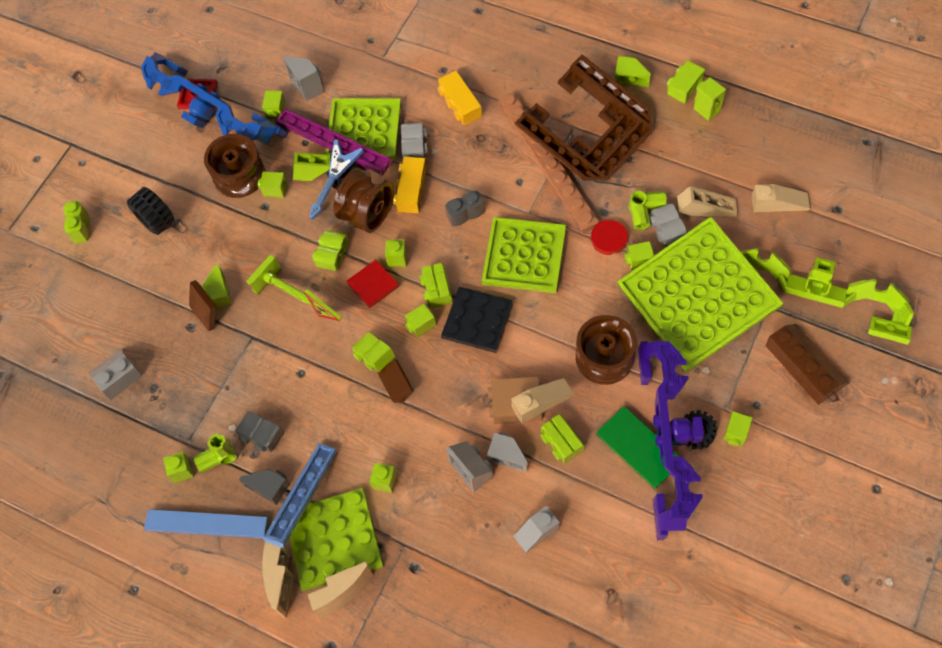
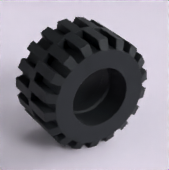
[127,186,175,235]

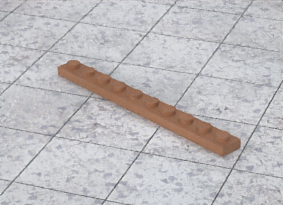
[498,92,599,233]

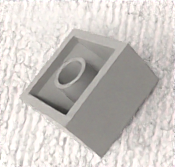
[283,56,324,101]
[89,349,142,400]
[446,441,493,492]

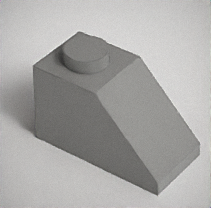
[487,432,528,472]
[513,506,559,553]

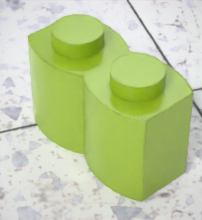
[63,200,90,244]
[312,230,349,271]
[351,332,395,372]

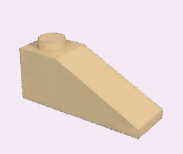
[751,184,810,212]
[677,186,737,216]
[511,378,574,424]

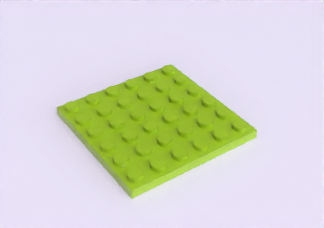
[617,217,783,373]

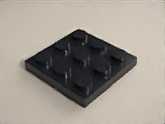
[441,286,513,353]

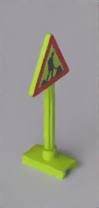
[246,255,342,321]

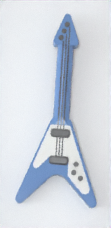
[309,139,364,220]

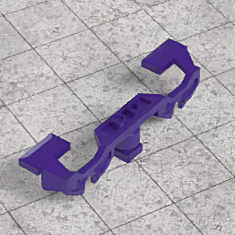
[637,341,704,540]

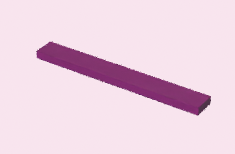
[275,108,393,176]

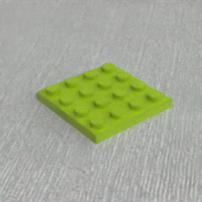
[325,98,401,160]
[481,217,566,294]
[290,488,384,592]

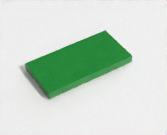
[596,406,678,490]

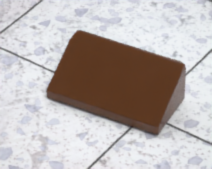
[377,359,414,403]

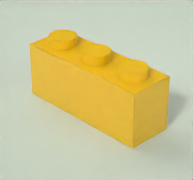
[437,71,482,126]
[393,157,426,213]

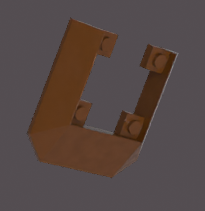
[514,54,653,181]

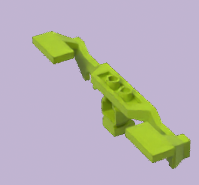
[741,248,914,345]

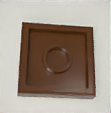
[189,280,216,331]

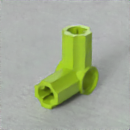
[628,190,667,230]
[193,433,237,473]

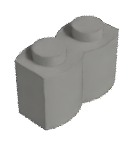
[401,123,427,158]
[649,203,687,246]

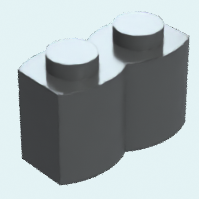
[445,191,485,226]
[235,411,284,452]

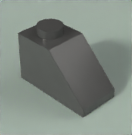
[239,469,290,505]

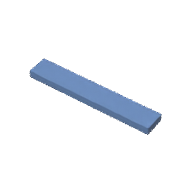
[264,443,337,548]
[144,509,269,539]

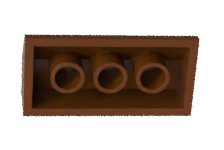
[765,324,850,405]

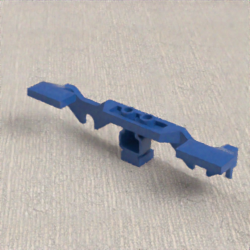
[141,52,288,145]

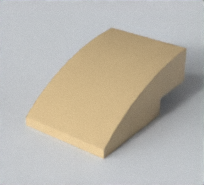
[262,542,294,618]
[307,562,373,619]

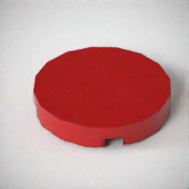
[591,220,628,255]

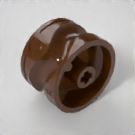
[204,134,265,198]
[333,168,394,233]
[575,315,637,385]

